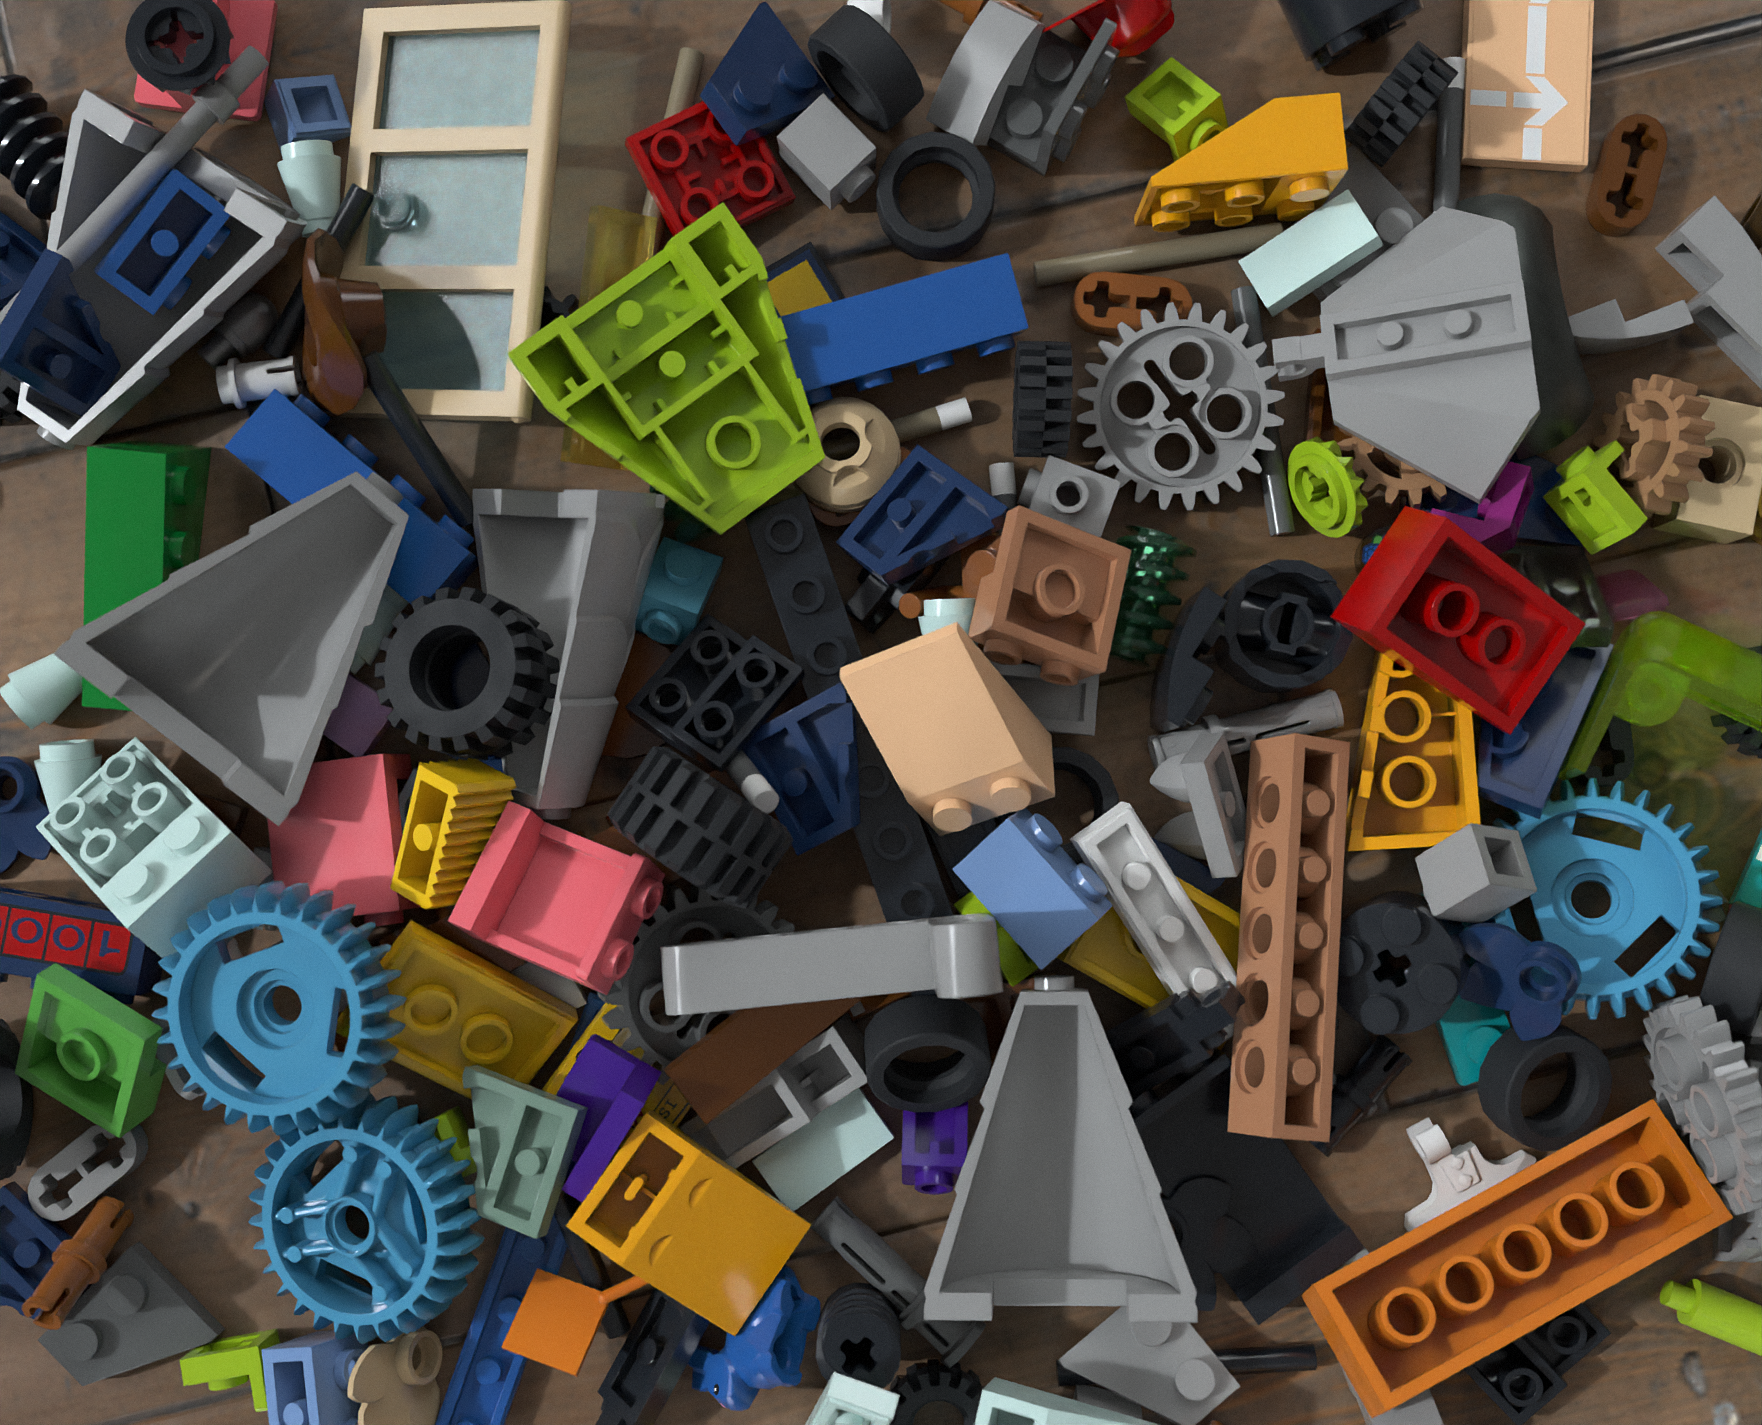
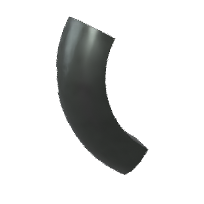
[1457,193,1595,460]

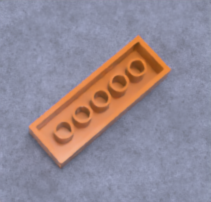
[1301,1099,1733,1418]

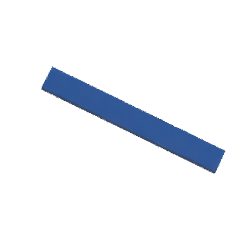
[435,991,652,1425]

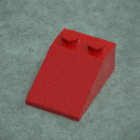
[1331,506,1586,735]

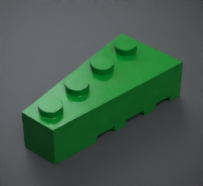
[82,440,212,711]

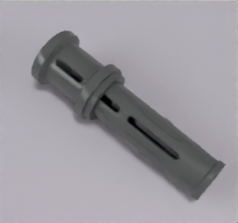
[810,1196,986,1369]

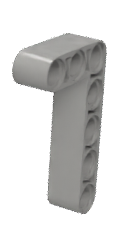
[660,913,1003,1015]

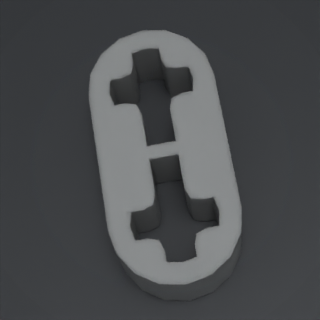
[28,1124,148,1221]

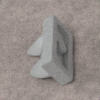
[1150,732,1246,878]

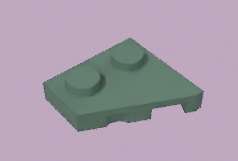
[462,1065,588,1239]

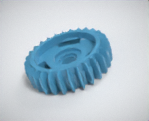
[1470,778,1723,1020]
[152,881,407,1136]
[248,1093,485,1344]

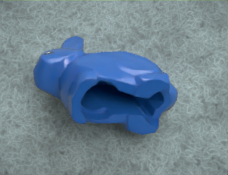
[688,1265,821,1411]

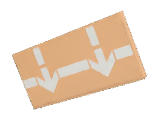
[1461,0,1594,172]

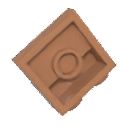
[968,505,1131,686]

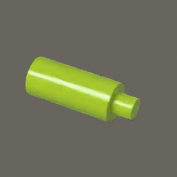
[1660,1279,1762,1356]

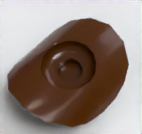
[302,228,387,415]

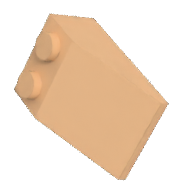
[840,622,1055,836]

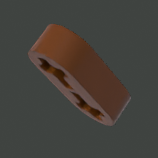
[1586,114,1668,237]

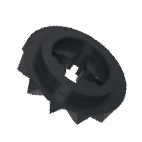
[125,0,234,96]

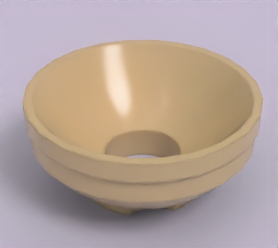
[792,396,901,513]

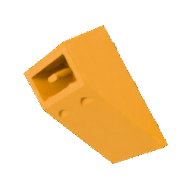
[1134,92,1348,232]
[566,1110,811,1337]

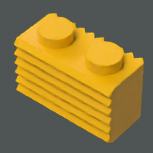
[390,758,517,910]

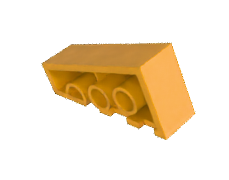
[1344,650,1481,851]

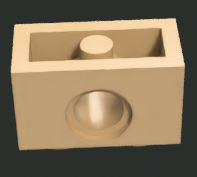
[1652,395,1762,544]

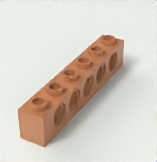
[1227,733,1350,1142]

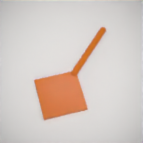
[501,1268,649,1377]

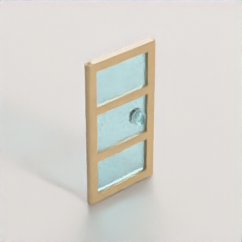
[322,0,572,423]

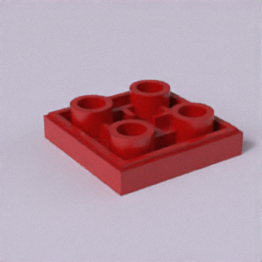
[625,101,796,237]

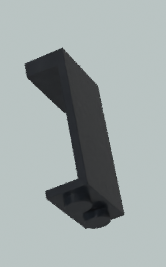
[1129,1048,1365,1325]

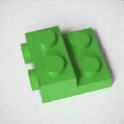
[15,963,167,1139]

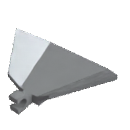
[1272,206,1540,504]

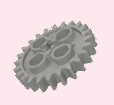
[1077,302,1285,510]
[1642,995,1762,1215]

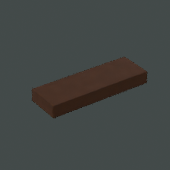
[663,997,861,1124]

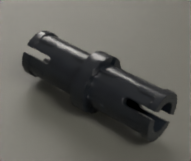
[1309,1034,1413,1158]

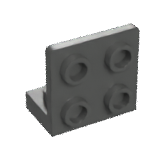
[987,18,1120,176]

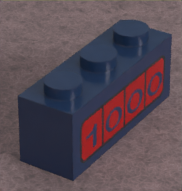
[0,886,163,1004]

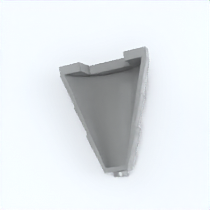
[17,89,307,450]
[54,472,409,826]
[472,489,665,820]
[924,975,1198,1322]

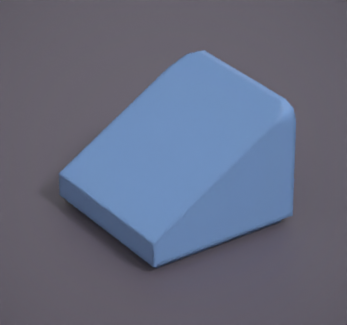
[264,74,351,154]

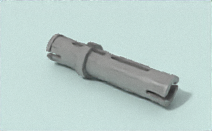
[1148,688,1344,770]

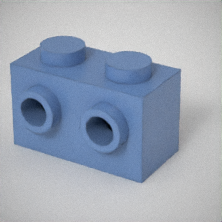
[952,808,1113,970]
[261,1330,368,1425]

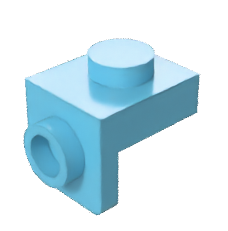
[635,537,723,646]

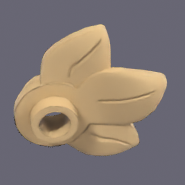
[347,1326,443,1425]

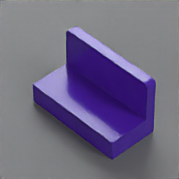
[556,1034,662,1202]

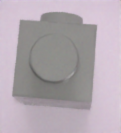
[777,93,876,211]
[1017,455,1121,538]
[1415,823,1537,924]

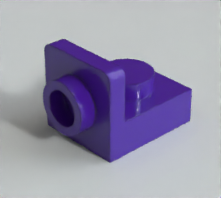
[902,1101,968,1195]

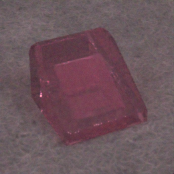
[1575,569,1669,628]

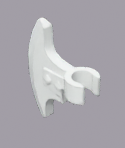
[1404,1117,1536,1232]

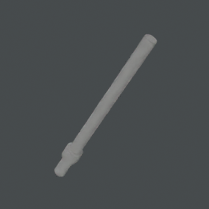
[0,45,269,324]

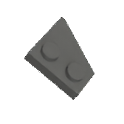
[38,1241,225,1386]

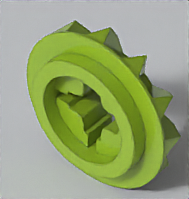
[1287,436,1368,538]

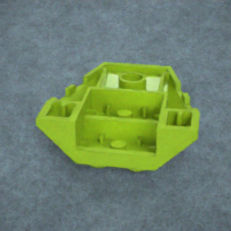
[507,202,825,535]

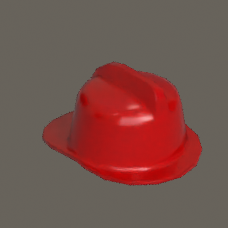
[1041,0,1175,58]

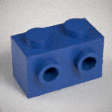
[93,169,231,316]

